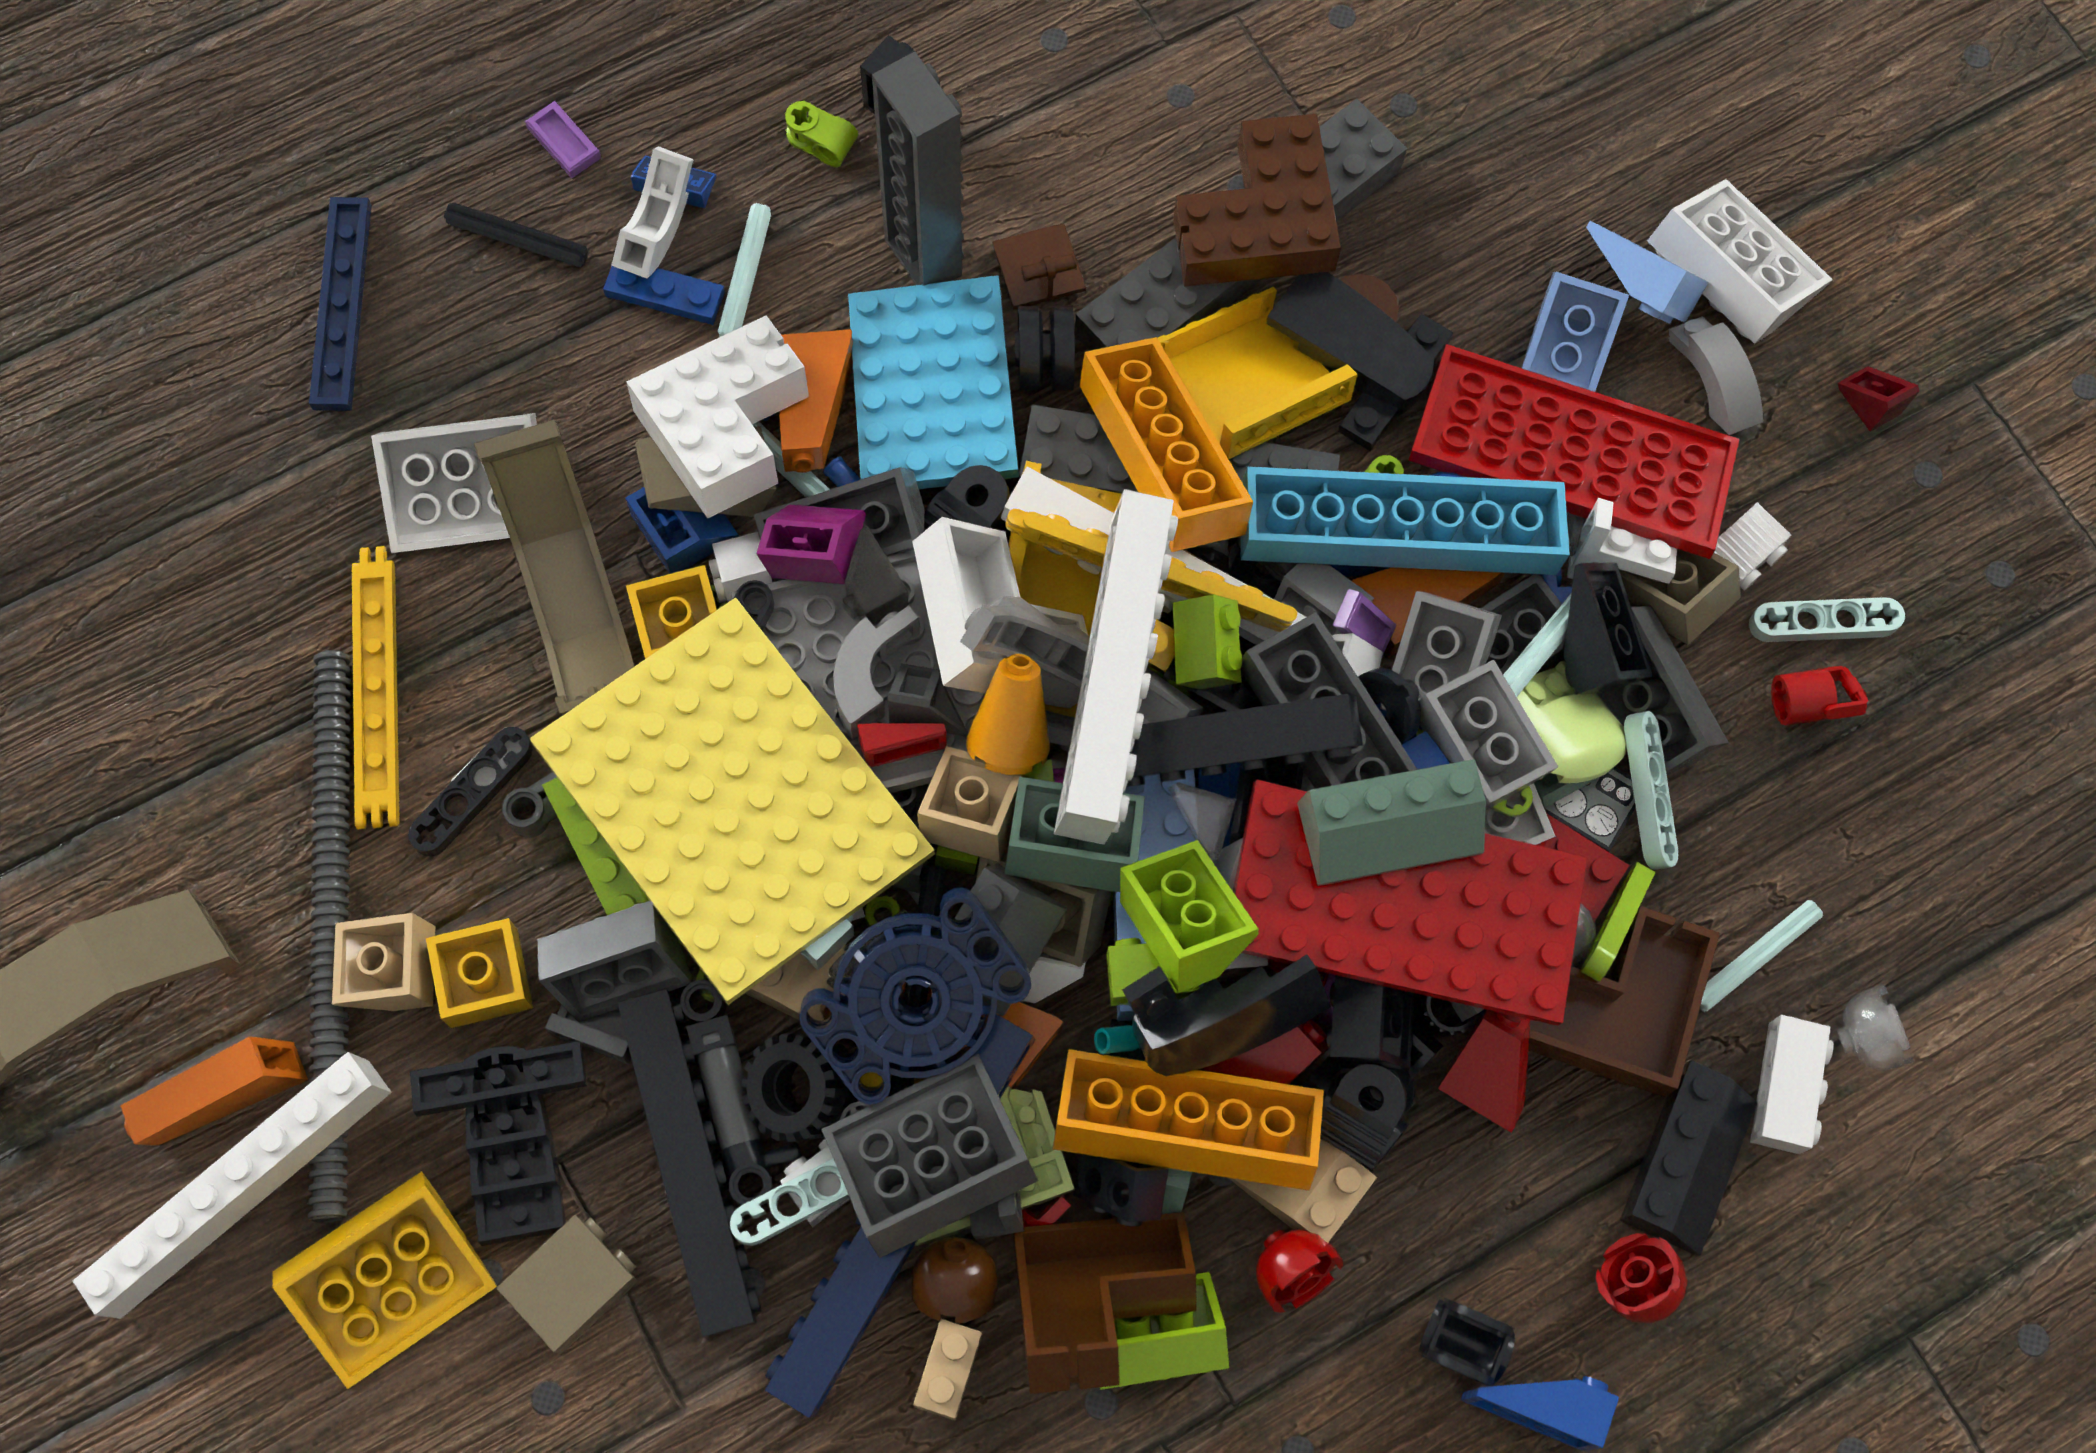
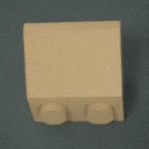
[917,746,1025,862]
[332,913,435,1011]

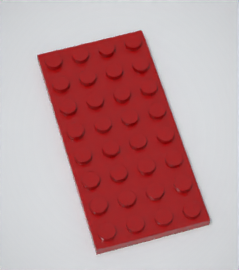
[1408,344,1739,559]
[1233,780,1587,1026]

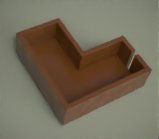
[1173,114,1341,287]
[1528,906,1720,1097]
[1014,1212,1197,1394]

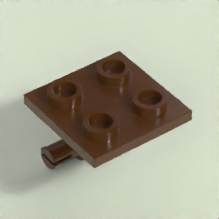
[992,223,1086,310]

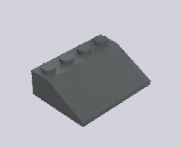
[821,1054,1038,1258]

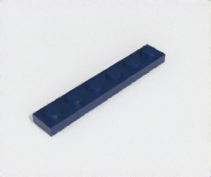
[309,197,372,411]

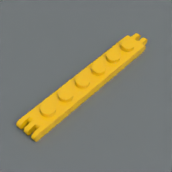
[1005,509,1297,632]
[352,546,400,830]

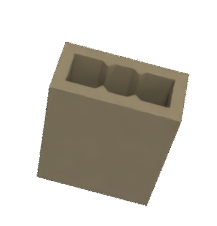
[497,1214,638,1355]

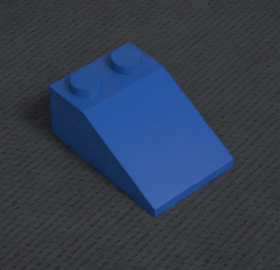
[1460,1376,1619,1451]

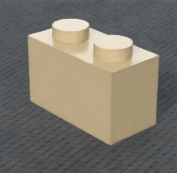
[913,1319,982,1421]

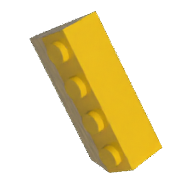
[272,1171,497,1389]

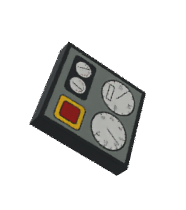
[1544,767,1636,852]

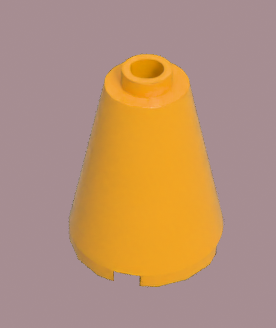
[966,654,1050,775]

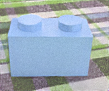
[1586,221,1708,324]
[1522,272,1629,392]

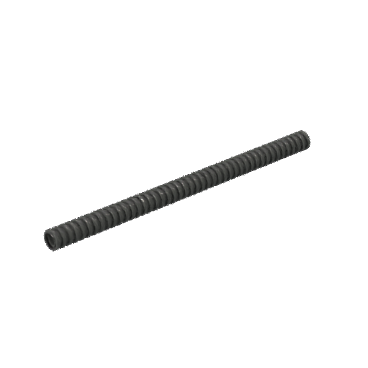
[308,650,351,1222]

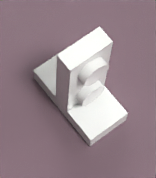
[1567,498,1677,584]

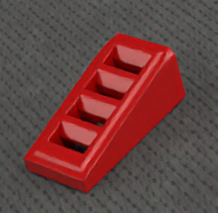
[857,723,947,768]

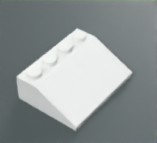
[1647,179,1833,344]
[371,413,537,553]

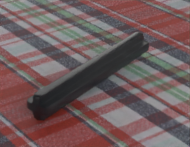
[444,202,588,267]

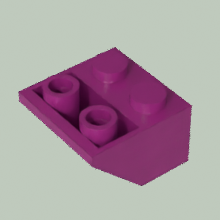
[756,505,866,585]

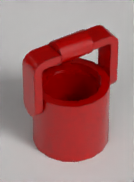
[1771,666,1868,726]

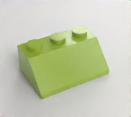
[1120,840,1259,993]
[1100,1272,1229,1390]

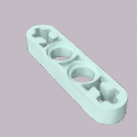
[1749,597,1905,642]
[1624,711,1678,870]
[730,1159,849,1246]

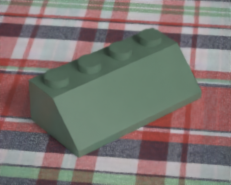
[1297,759,1486,886]

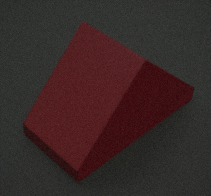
[1838,366,1919,432]

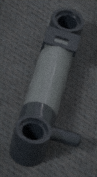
[680,980,802,1207]

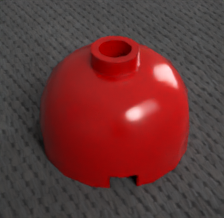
[1256,1229,1343,1313]
[1596,1233,1688,1323]

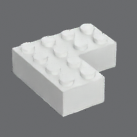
[626,316,809,518]
[912,517,1088,709]

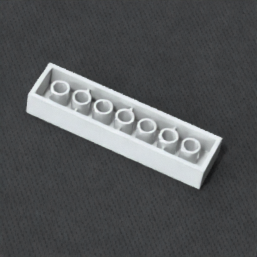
[1054,489,1178,845]

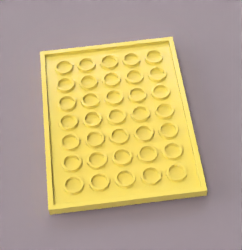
[530,597,935,1005]

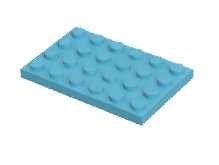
[848,275,1019,489]

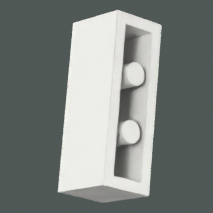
[1750,1015,1834,1154]

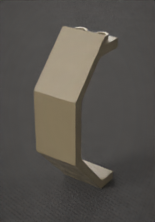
[474,420,635,715]
[0,890,241,1120]

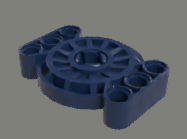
[799,888,1031,1105]

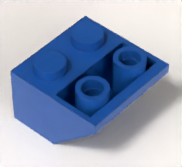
[625,487,739,574]

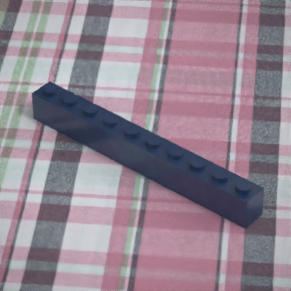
[765,1014,1035,1418]

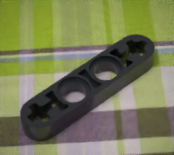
[408,727,533,857]

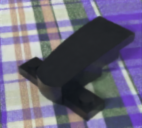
[1266,272,1453,451]
[1122,954,1331,1076]
[410,1041,587,1246]

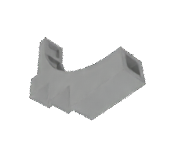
[960,596,1204,724]

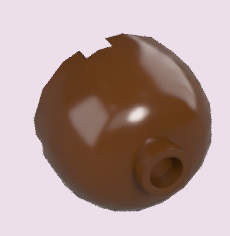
[912,1237,998,1323]

